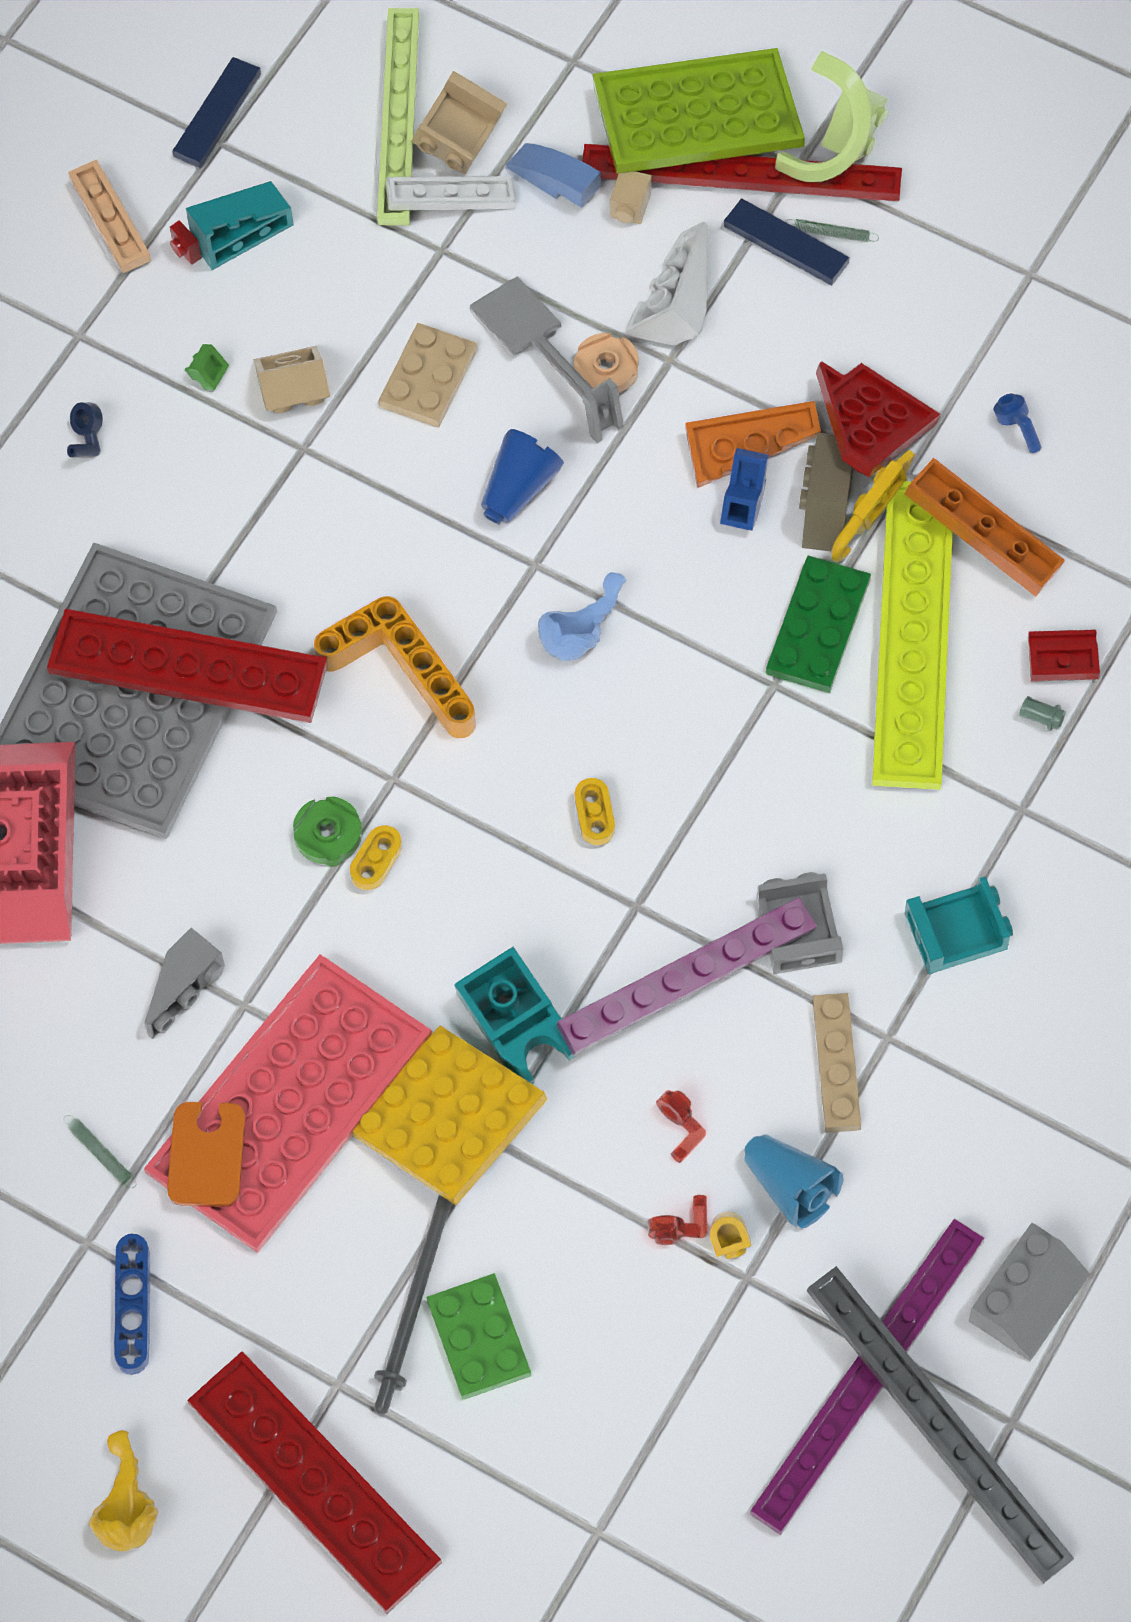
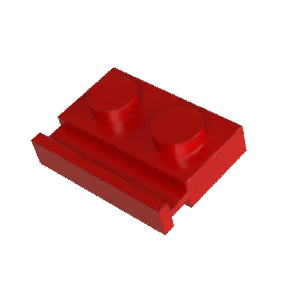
[1027,629,1100,681]

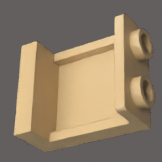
[411,70,508,175]

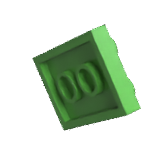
[426,1273,532,1401]

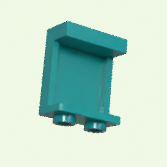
[904,876,1013,975]

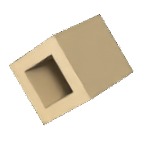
[610,171,652,224]

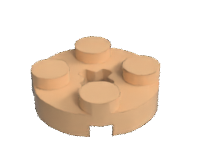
[573,333,639,393]

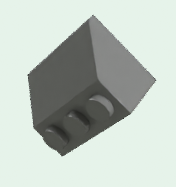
[969,1222,1090,1362]

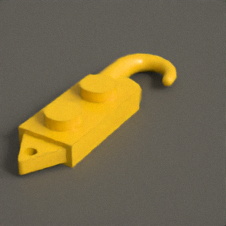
[831,450,916,562]

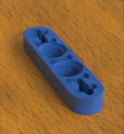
[114,1233,150,1375]

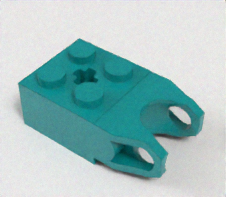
[454,946,576,1084]

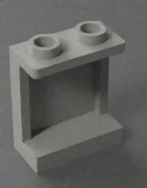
[757,872,844,975]

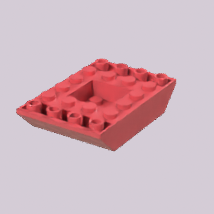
[0,742,76,944]

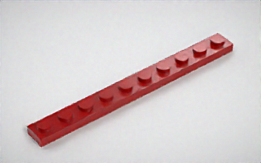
[582,144,902,201]

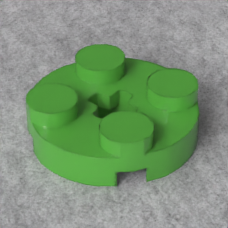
[293,796,362,867]

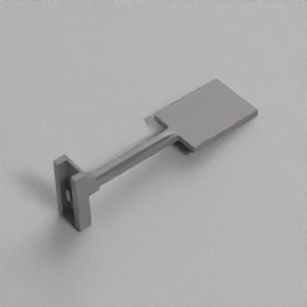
[470,276,624,443]

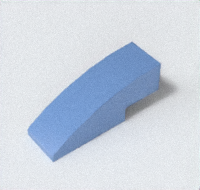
[506,143,601,208]

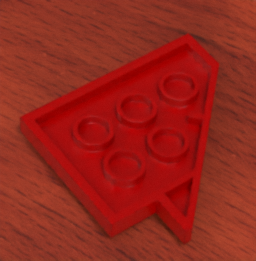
[816,361,941,478]

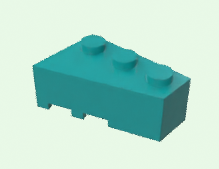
[185,181,294,270]

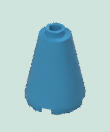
[744,1134,844,1228]

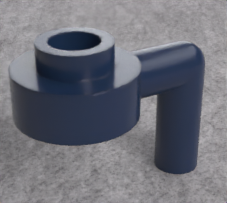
[67,402,103,458]

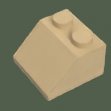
[253,345,330,413]

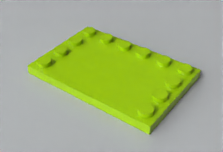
[592,48,805,174]

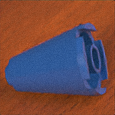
[481,429,564,525]

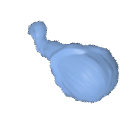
[538,572,627,661]

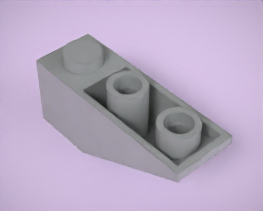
[144,927,225,1039]

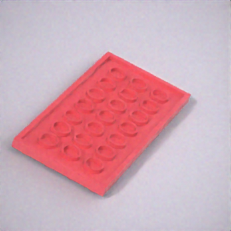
[144,954,432,1253]

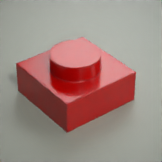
[169,220,202,265]

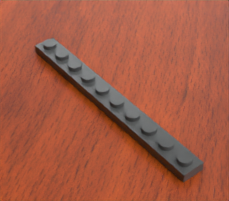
[807,1266,1075,1584]

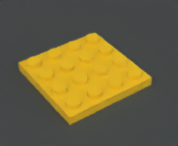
[352,1025,548,1205]

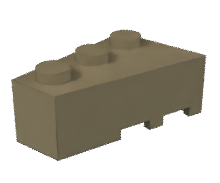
[799,433,853,552]

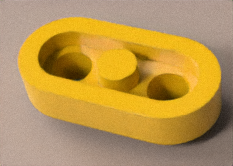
[574,778,615,845]
[350,825,402,890]

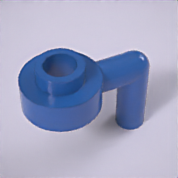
[993,393,1042,453]

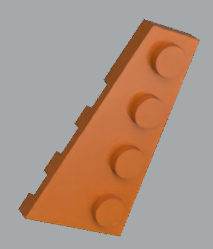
[685,401,821,488]

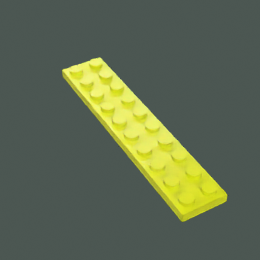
[872,481,953,790]

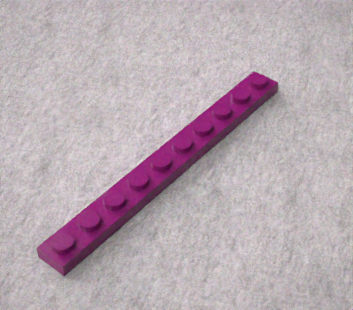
[750,1218,985,1535]

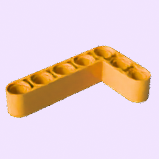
[314,596,476,738]

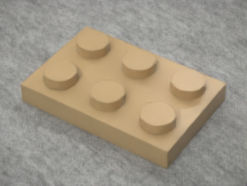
[378,322,478,428]

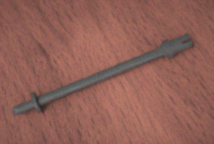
[374,1194,451,1415]

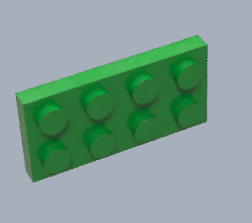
[766,555,871,693]

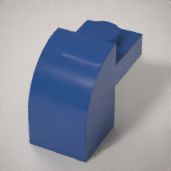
[720,448,769,531]

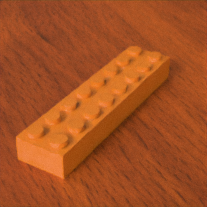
[904,457,1065,597]

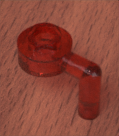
[656,1090,706,1163]
[648,1195,708,1245]

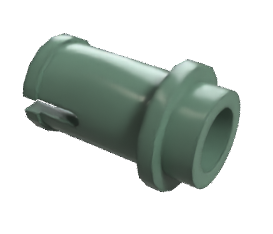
[1019,696,1066,731]

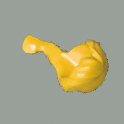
[88,1430,159,1552]

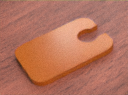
[167,1102,246,1207]

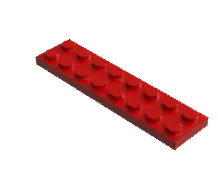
[47,609,328,723]
[187,1351,442,1614]

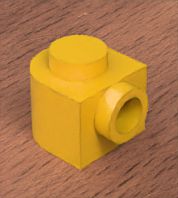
[710,1211,752,1259]

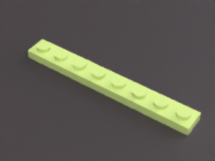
[377,8,420,226]

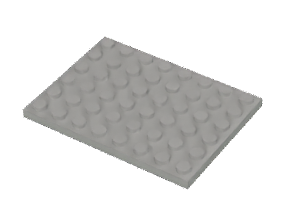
[0,542,277,839]

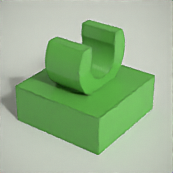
[184,344,229,390]

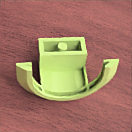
[775,51,888,182]

